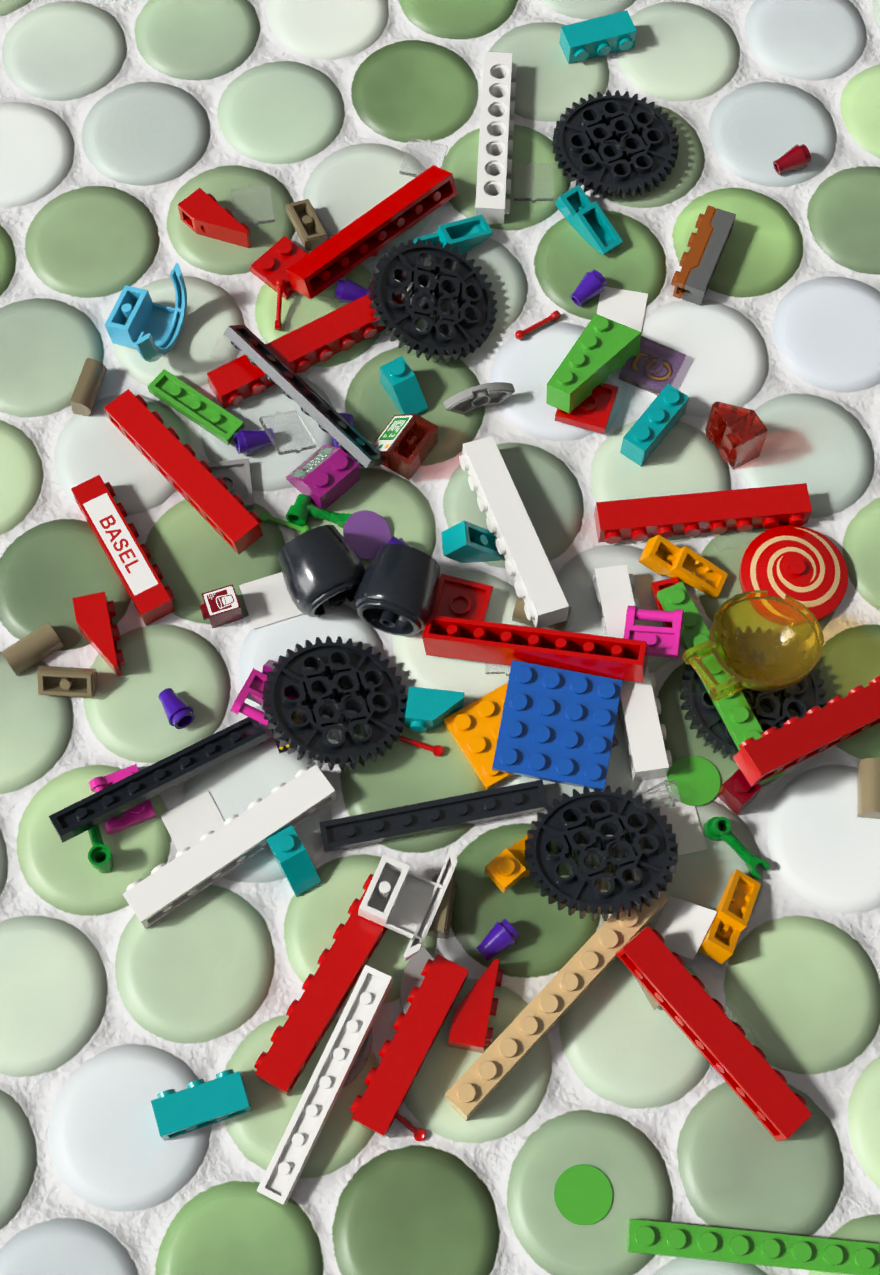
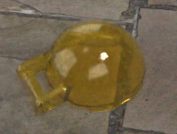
[682,590,824,701]

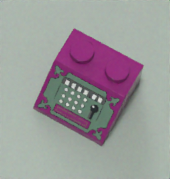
[286,445,360,510]

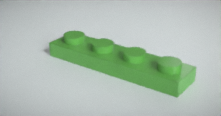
[148,369,245,445]

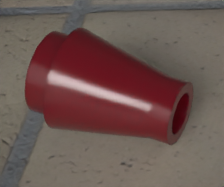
[773,144,811,175]

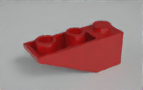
[178,188,251,248]
[72,592,125,676]
[448,959,504,1053]

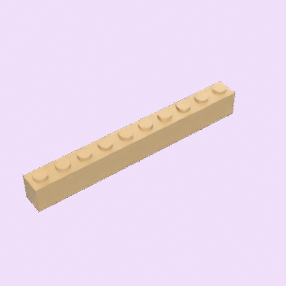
[444,891,668,1121]

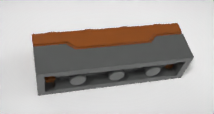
[671,205,736,306]

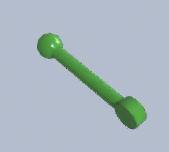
[260,511,311,533]

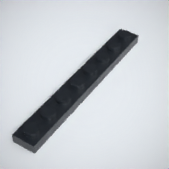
[224,324,385,469]
[49,717,268,843]
[319,780,548,852]

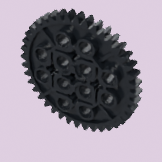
[552,90,679,199]
[368,238,498,362]
[680,626,827,763]
[262,636,408,771]
[524,785,678,921]

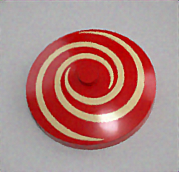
[739,525,848,627]

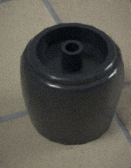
[277,525,366,617]
[354,544,440,636]

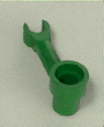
[286,494,352,528]
[703,817,770,879]
[88,825,114,873]

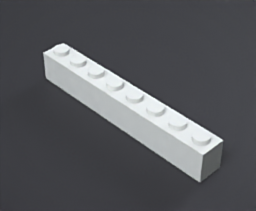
[459,436,569,628]
[592,564,672,781]
[122,765,337,929]

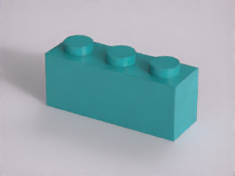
[560,10,637,64]
[620,384,689,466]
[151,1069,252,1141]

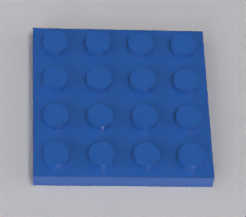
[492,660,623,791]

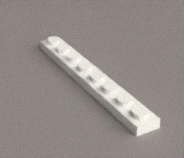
[257,965,394,1205]

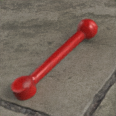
[275,278,286,330]
[515,310,561,340]
[398,735,443,757]
[395,1113,426,1141]

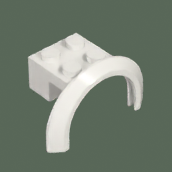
[358,846,458,961]

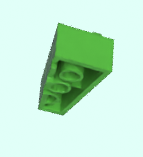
[546,314,641,413]

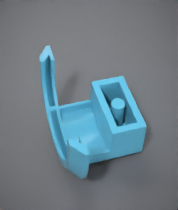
[105,263,187,362]

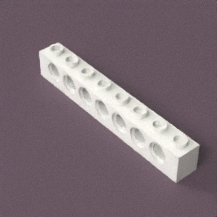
[475,52,517,224]

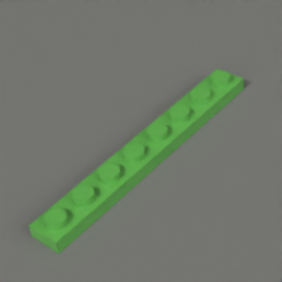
[656,582,785,785]
[627,1219,880,1275]

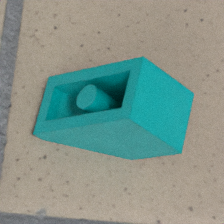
[380,356,428,419]
[441,520,503,563]
[405,686,464,732]
[266,825,322,897]

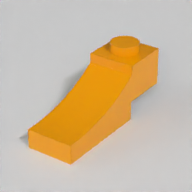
[638,534,728,598]
[485,835,554,893]
[698,869,761,965]

